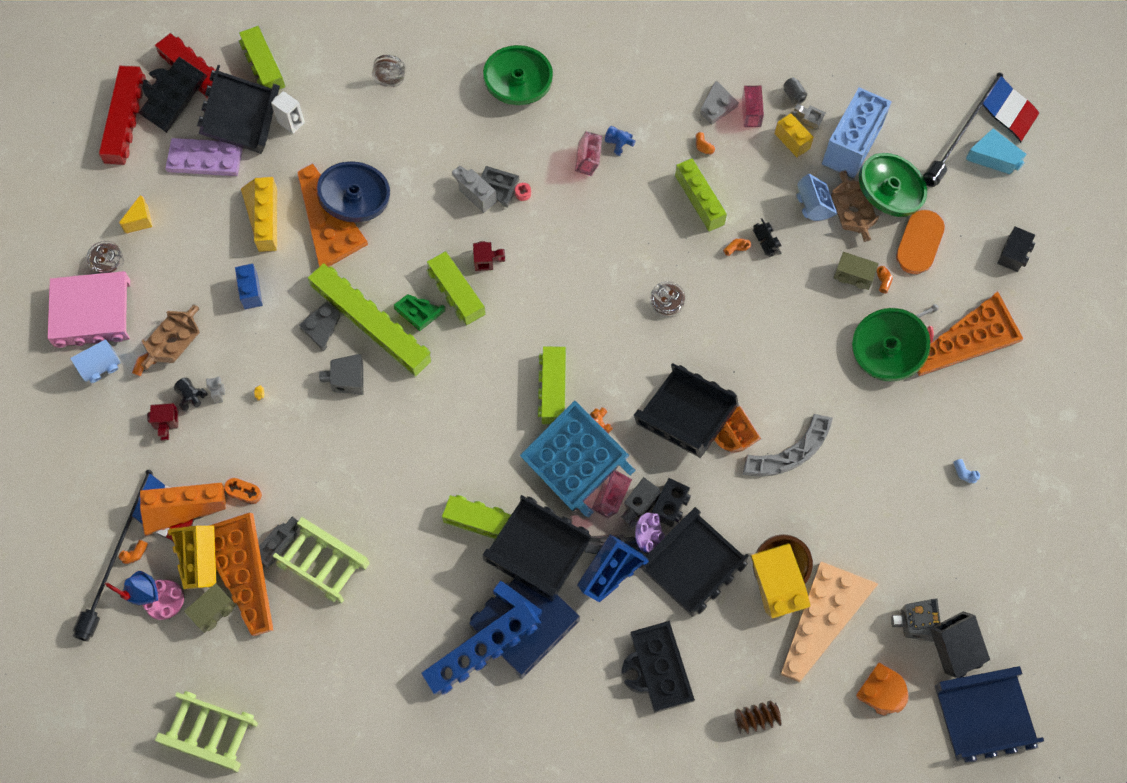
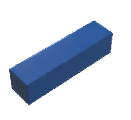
[493,581,542,618]

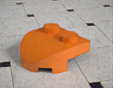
[714,406,761,452]
[856,663,909,715]

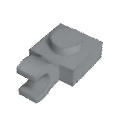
[792,104,826,129]
[206,377,225,404]

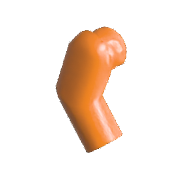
[876,266,893,294]

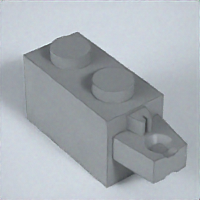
[452,166,497,213]

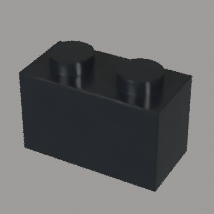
[997,226,1036,272]

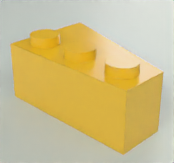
[167,526,216,589]

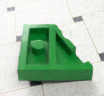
[394,294,446,331]

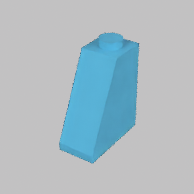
[966,128,1027,174]

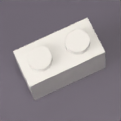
[271,91,305,134]

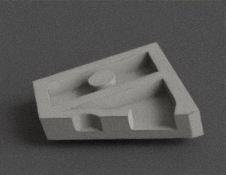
[700,81,739,125]

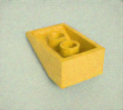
[751,543,811,618]

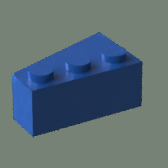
[577,534,649,603]

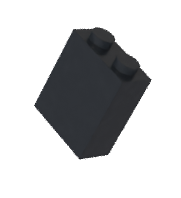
[930,611,990,678]

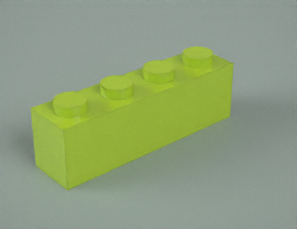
[238,26,285,90]
[675,158,727,232]
[426,251,486,326]
[538,346,566,424]
[442,495,512,539]

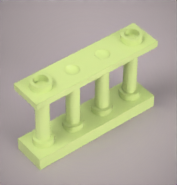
[273,517,370,603]
[155,691,258,772]

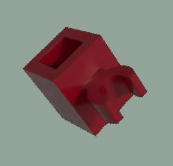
[473,241,506,271]
[147,403,179,441]

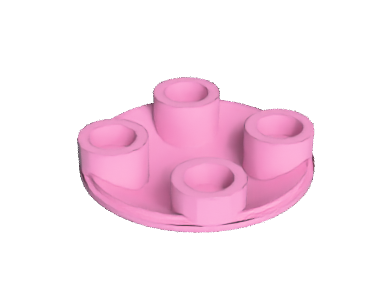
[143,580,184,620]

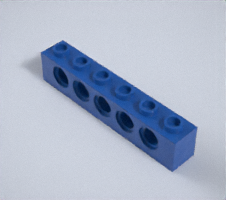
[421,601,541,695]

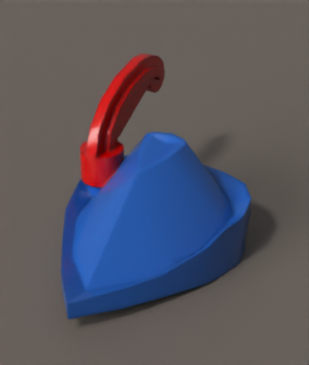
[104,571,158,605]

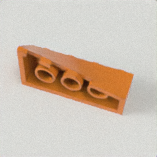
[140,482,226,536]

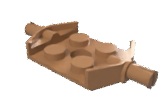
[831,171,879,242]
[141,304,200,370]

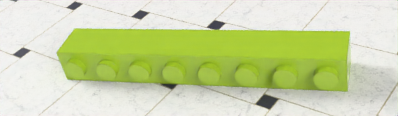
[308,263,431,377]

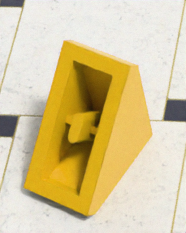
[119,195,152,233]

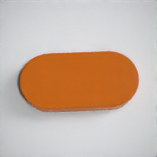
[896,210,945,274]

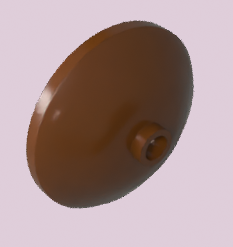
[753,534,813,584]

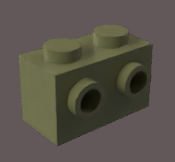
[833,252,879,290]
[184,583,236,633]

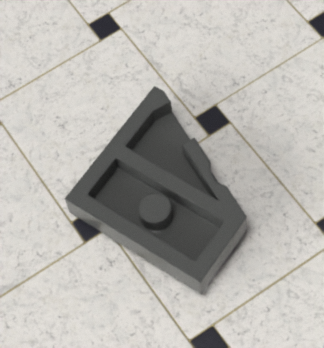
[481,166,520,208]
[299,301,340,351]

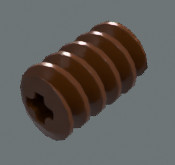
[734,700,782,734]

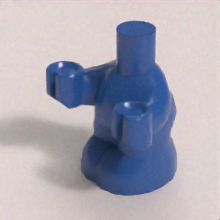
[605,126,636,156]

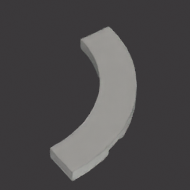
[743,414,833,476]

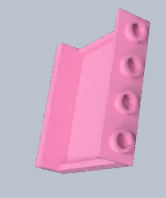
[48,271,130,348]

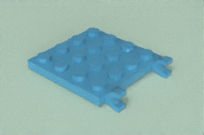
[520,400,636,518]

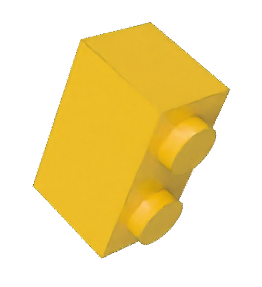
[774,113,814,158]

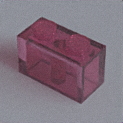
[742,85,764,127]
[575,131,602,176]
[592,470,632,518]

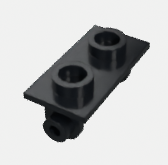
[753,218,782,257]

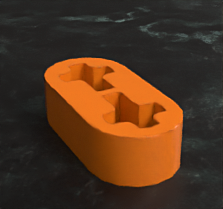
[224,478,262,504]

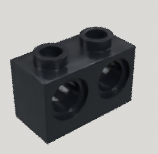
[652,478,691,527]

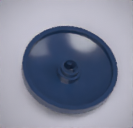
[317,161,390,222]

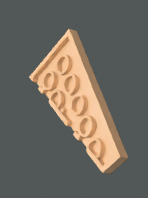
[780,562,878,682]

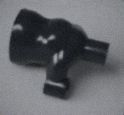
[174,377,208,411]

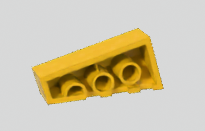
[241,177,277,252]

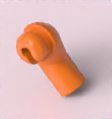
[695,132,715,155]
[723,238,751,256]
[132,353,156,376]
[119,540,148,564]

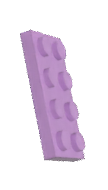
[165,138,243,176]

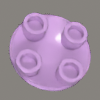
[635,513,665,553]

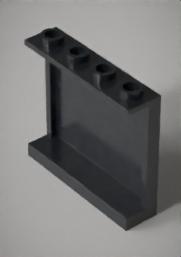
[197,65,280,154]
[634,363,739,458]
[483,495,591,602]
[639,507,749,617]

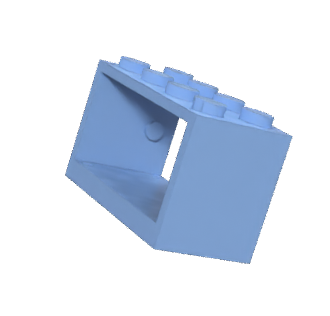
[822,87,892,179]

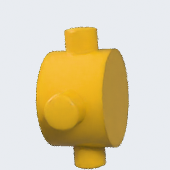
[254,385,264,400]

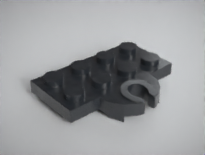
[139,57,207,133]
[621,621,695,713]

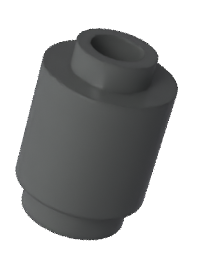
[783,77,807,104]

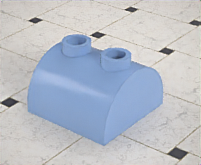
[796,174,837,221]
[70,339,121,383]

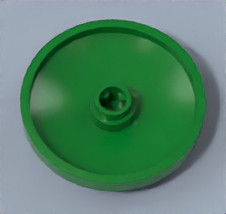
[483,45,553,105]
[858,153,927,217]
[852,308,930,381]

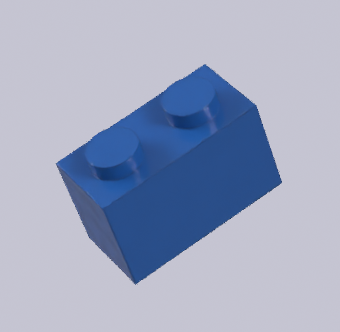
[235,263,263,309]

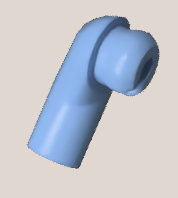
[953,459,980,484]

